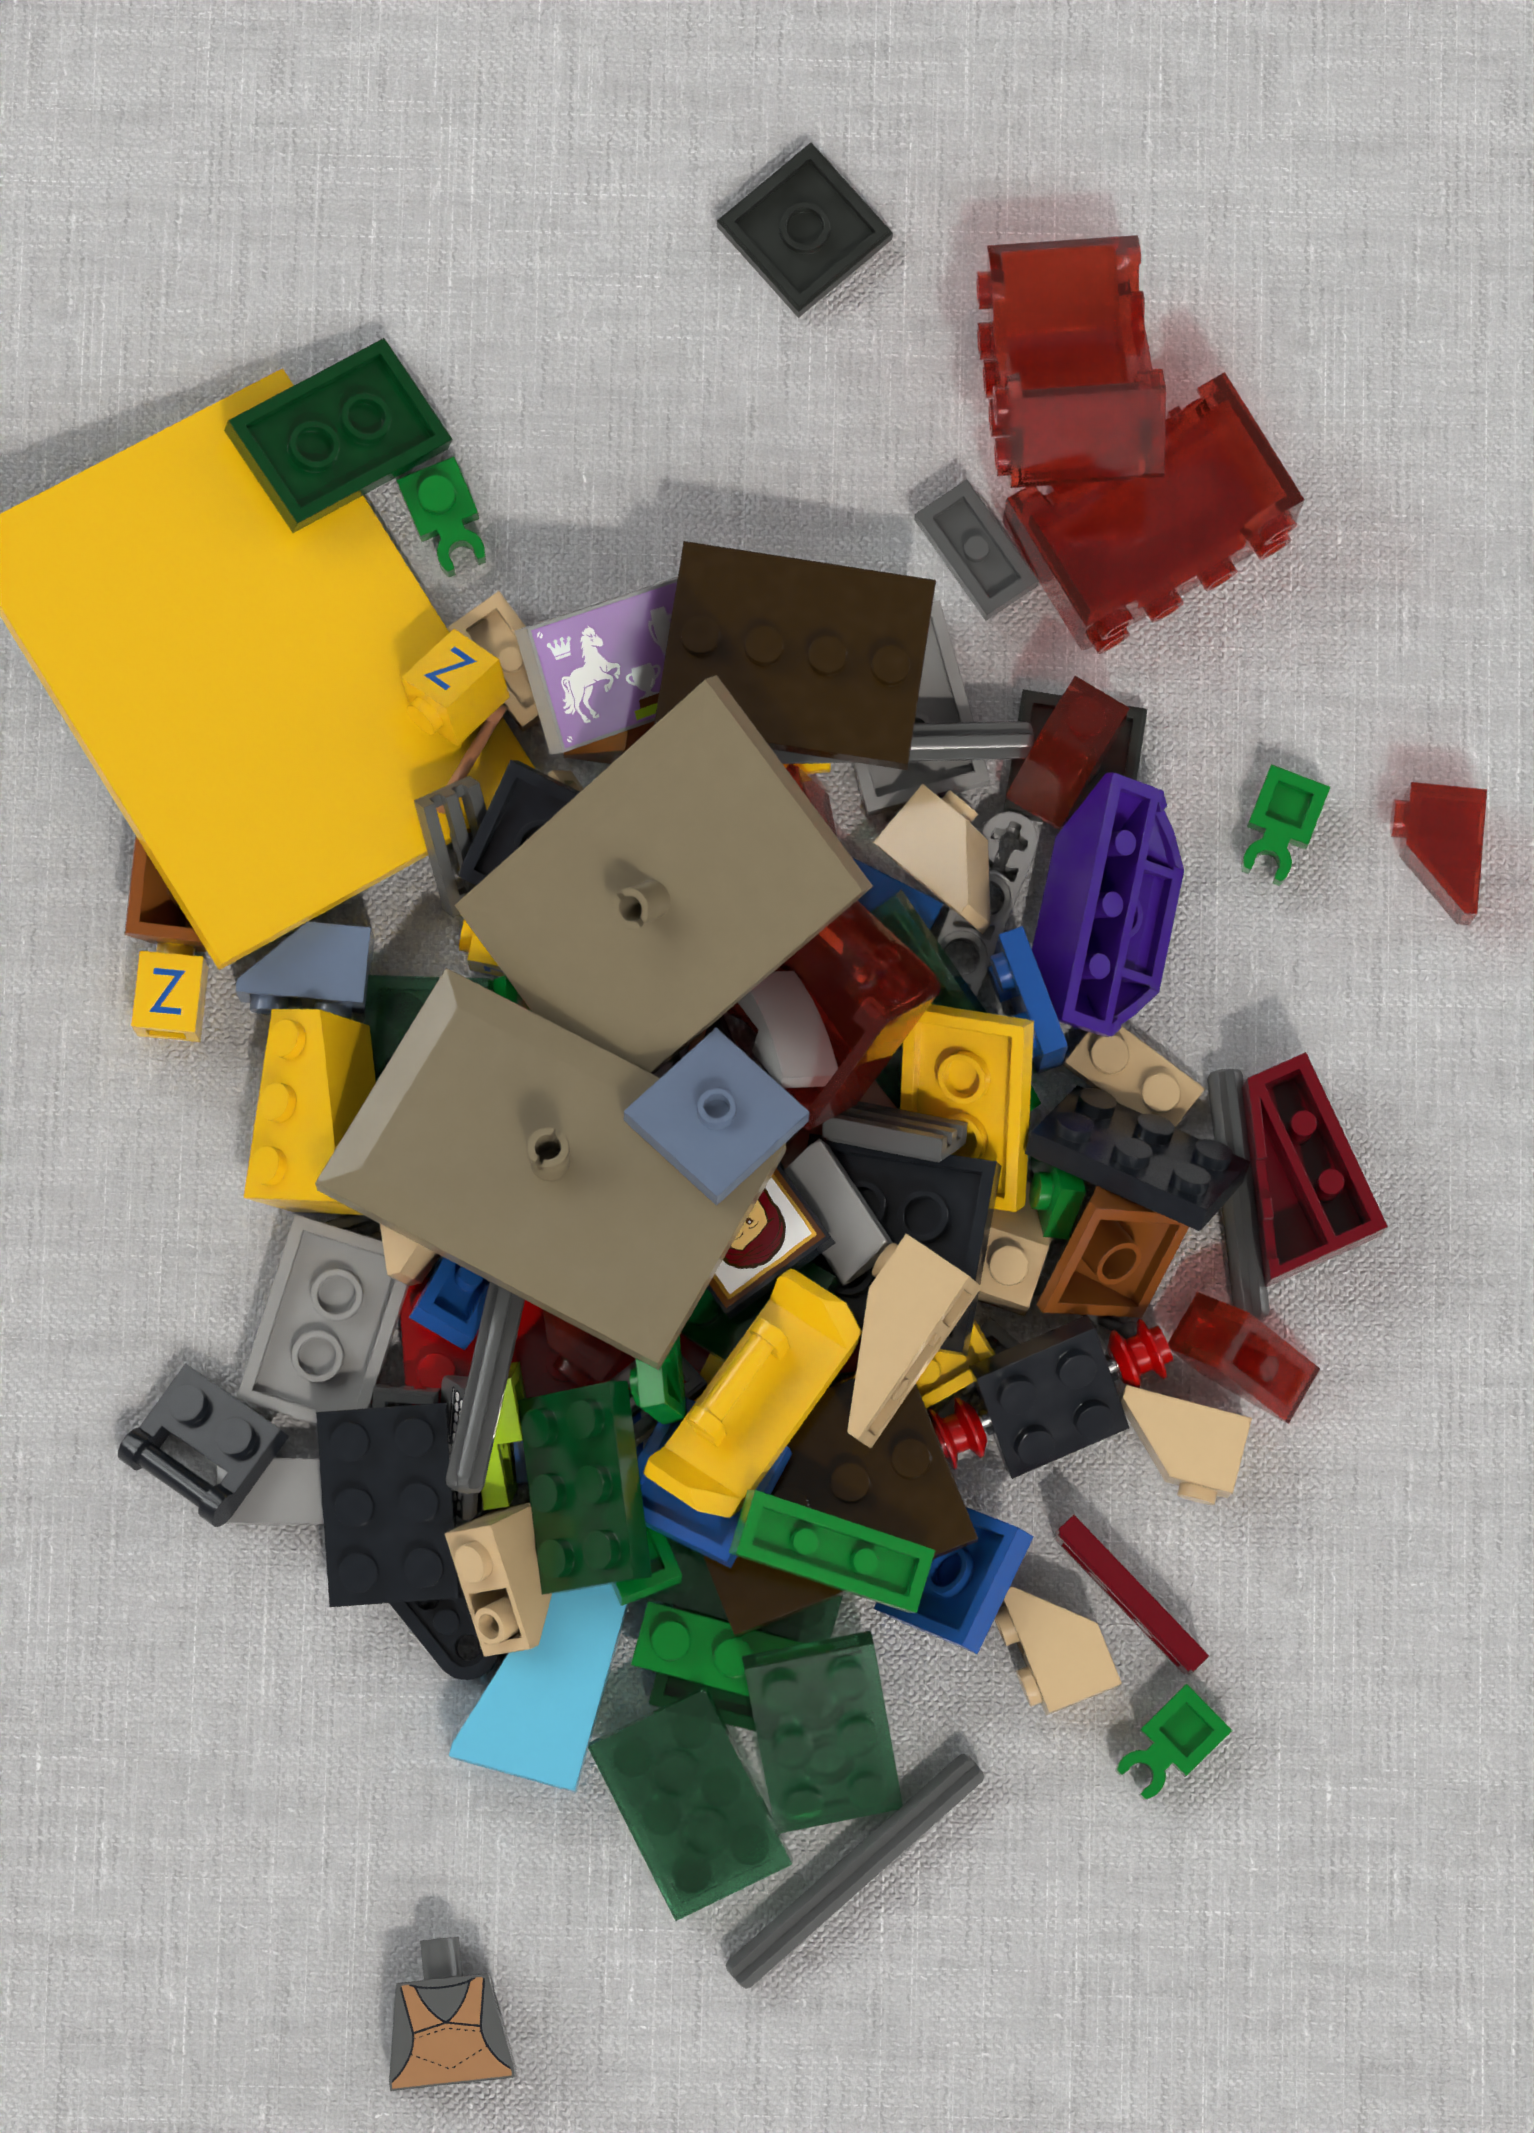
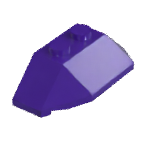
[1032,772,1184,1037]

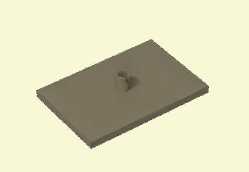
[454,675,873,1074]
[315,968,786,1370]

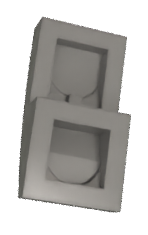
[738,971,839,1088]
[216,1458,324,1526]

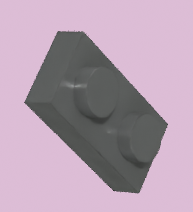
[914,479,1039,621]

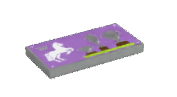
[515,576,678,755]

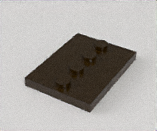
[654,541,936,770]
[703,1378,978,1638]

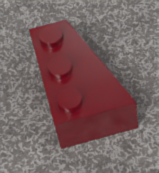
[1242,1052,1388,1287]

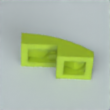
[481,1362,526,1510]

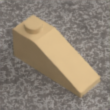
[847,1234,981,1448]

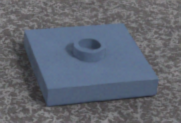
[624,1028,809,1206]

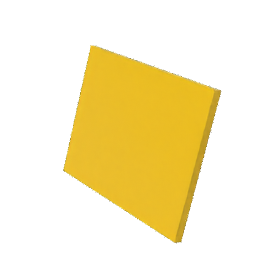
[0,368,535,970]

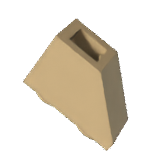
[445,1503,552,1657]
[994,1586,1122,1716]

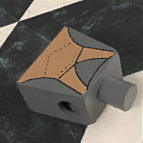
[389,1937,517,2091]

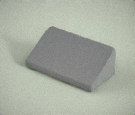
[784,1139,893,1287]

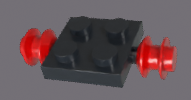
[928,1315,1173,1479]

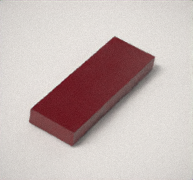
[1054,1515,1209,1675]

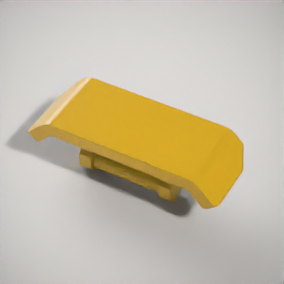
[643,1269,862,1518]

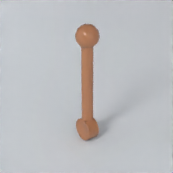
[436,704,508,814]

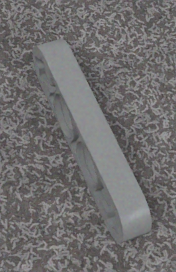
[912,811,1038,1010]

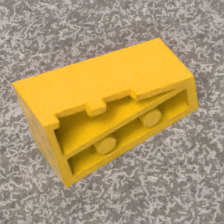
[243,1009,376,1215]

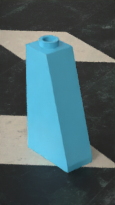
[449,1584,629,1793]

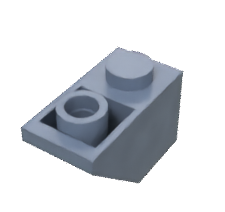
[236,922,375,1019]

